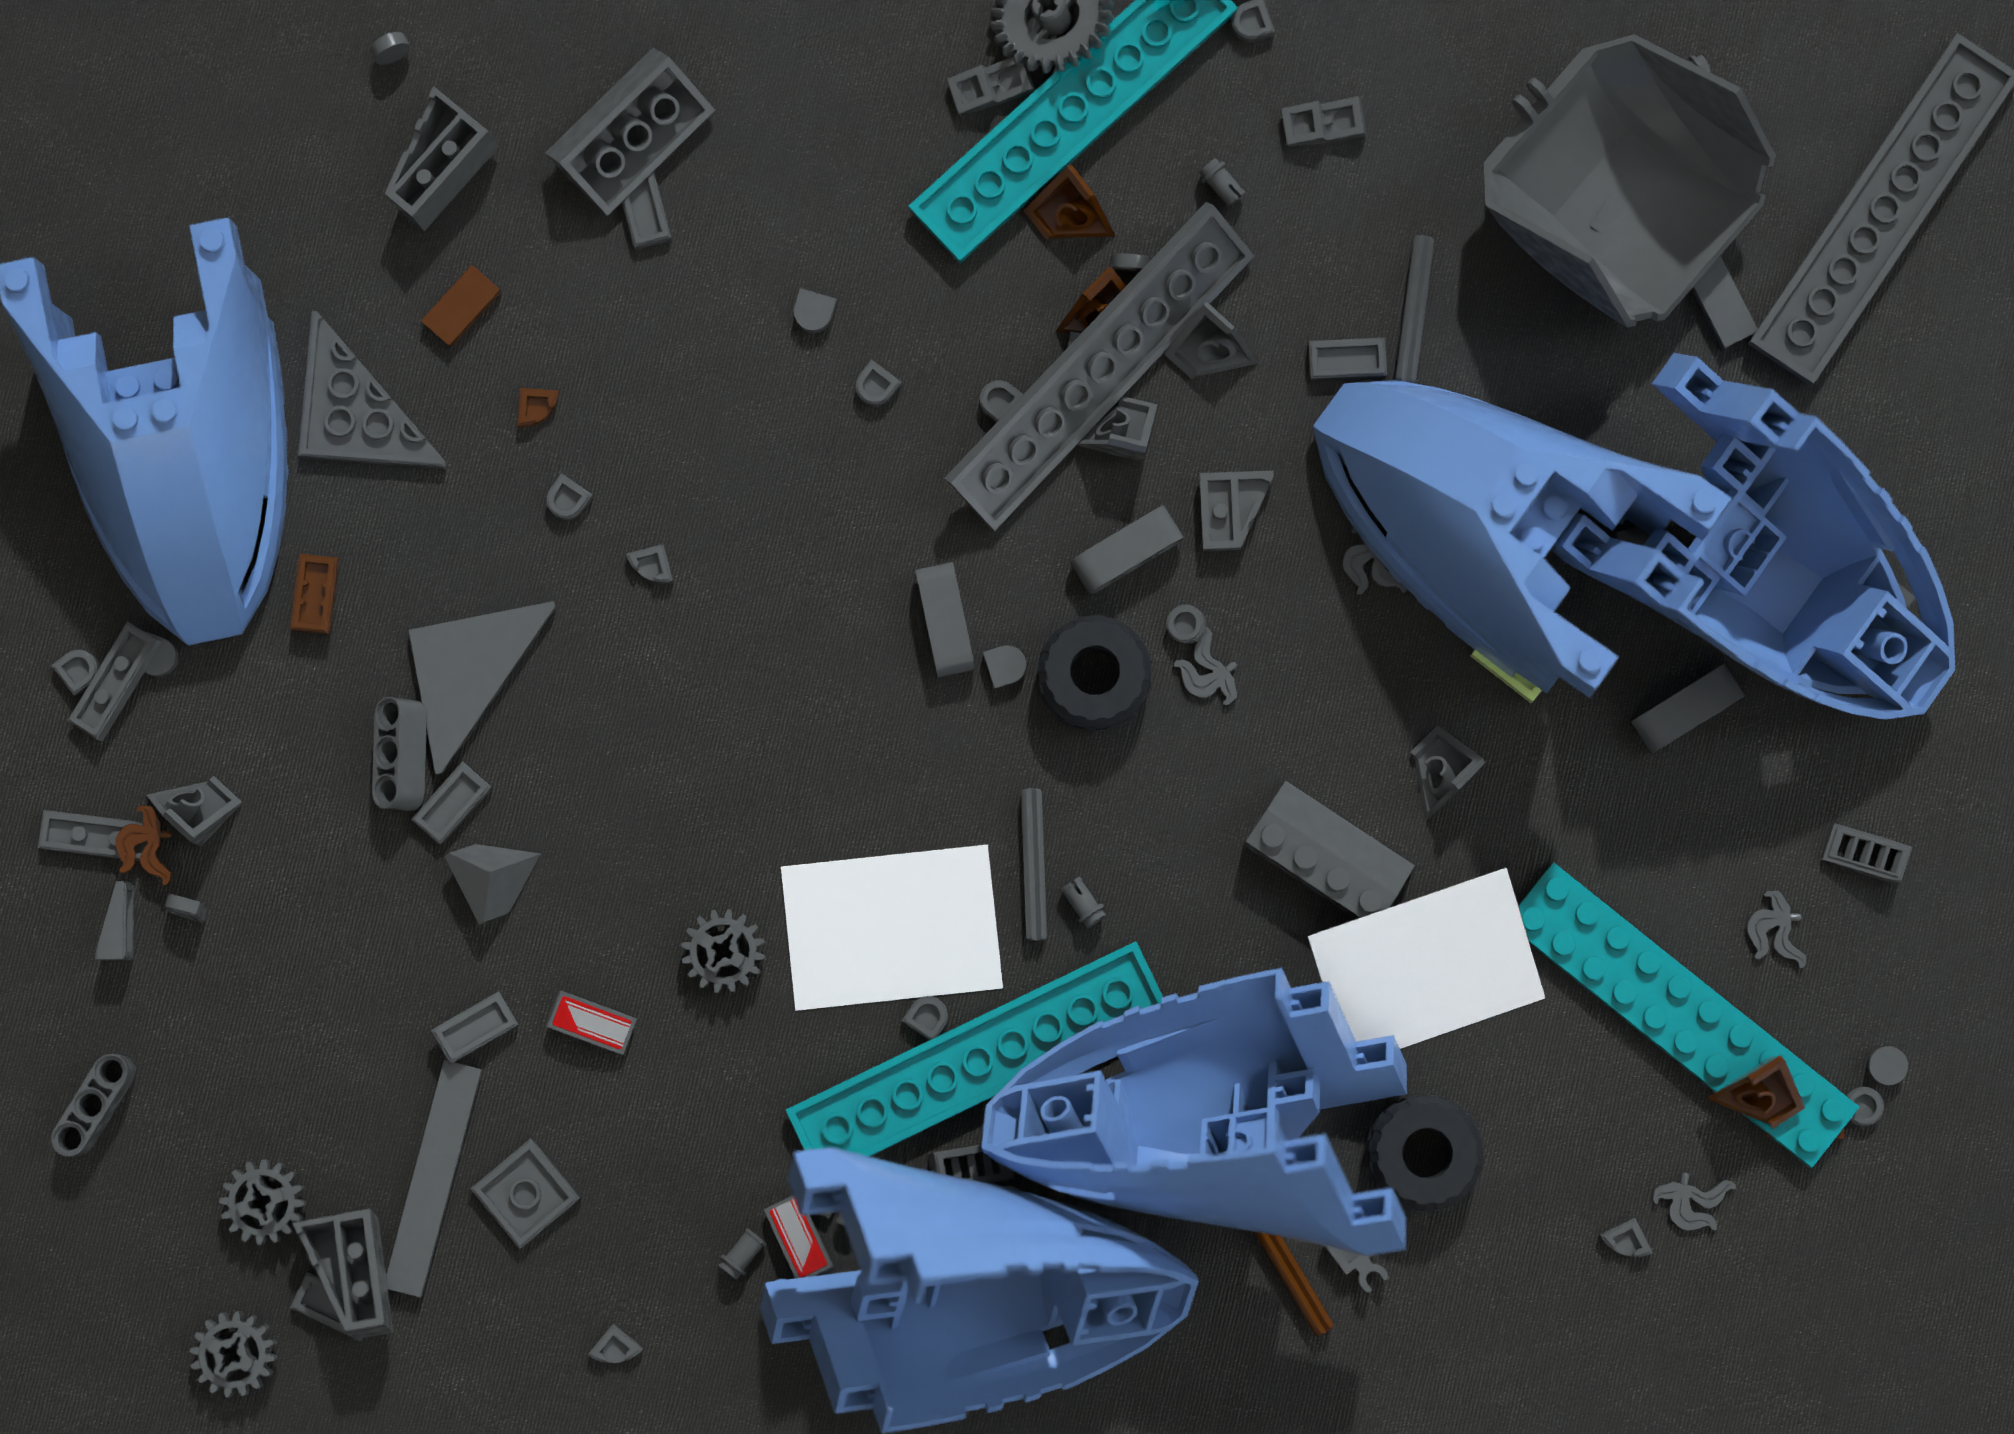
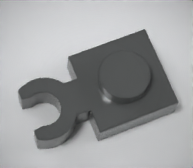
[1324,1245,1388,1293]

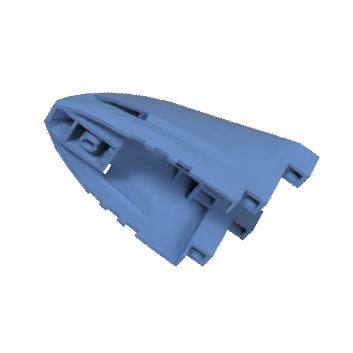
[0,218,288,645]
[1551,353,1955,720]
[1313,380,1732,698]
[981,968,1407,1256]
[759,1148,1199,1434]

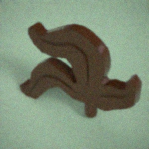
[115,806,172,886]

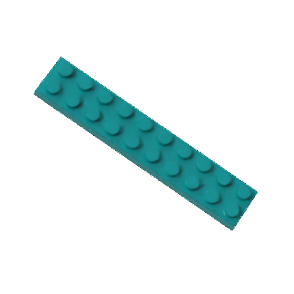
[908,0,1238,264]
[1518,862,1860,1168]
[786,941,1163,1157]

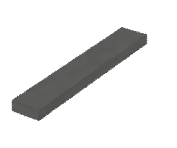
[386,1060,483,1298]

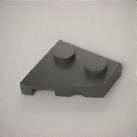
[1199,470,1274,551]

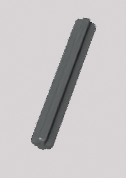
[1395,235,1434,383]
[1021,788,1047,941]

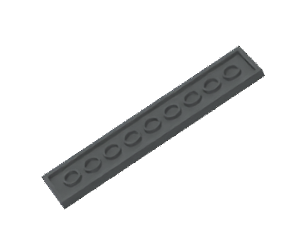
[1748,33,2014,386]
[944,202,1255,531]

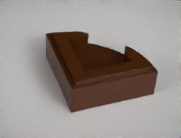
[517,388,560,428]

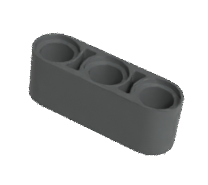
[1070,505,1184,595]
[915,562,975,678]
[1631,663,1745,754]
[372,697,427,811]
[51,1054,136,1156]

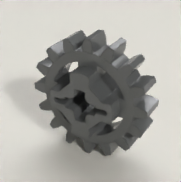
[681,909,766,994]
[219,1159,307,1245]
[190,1311,278,1398]

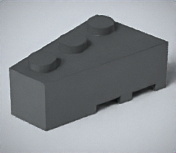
[385,86,500,231]
[292,1209,393,1339]

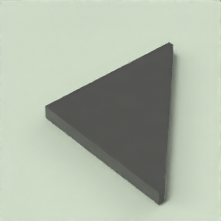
[298,311,447,469]
[409,601,556,775]

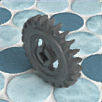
[991,0,1114,73]

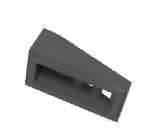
[1821,823,1912,885]
[95,881,134,961]
[928,1144,1015,1184]

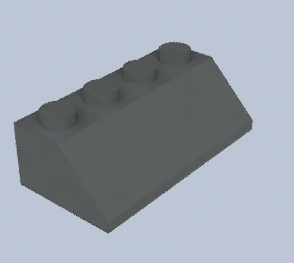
[545,48,715,216]
[1243,781,1415,919]

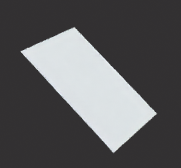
[781,845,1003,1011]
[1308,868,1545,1049]

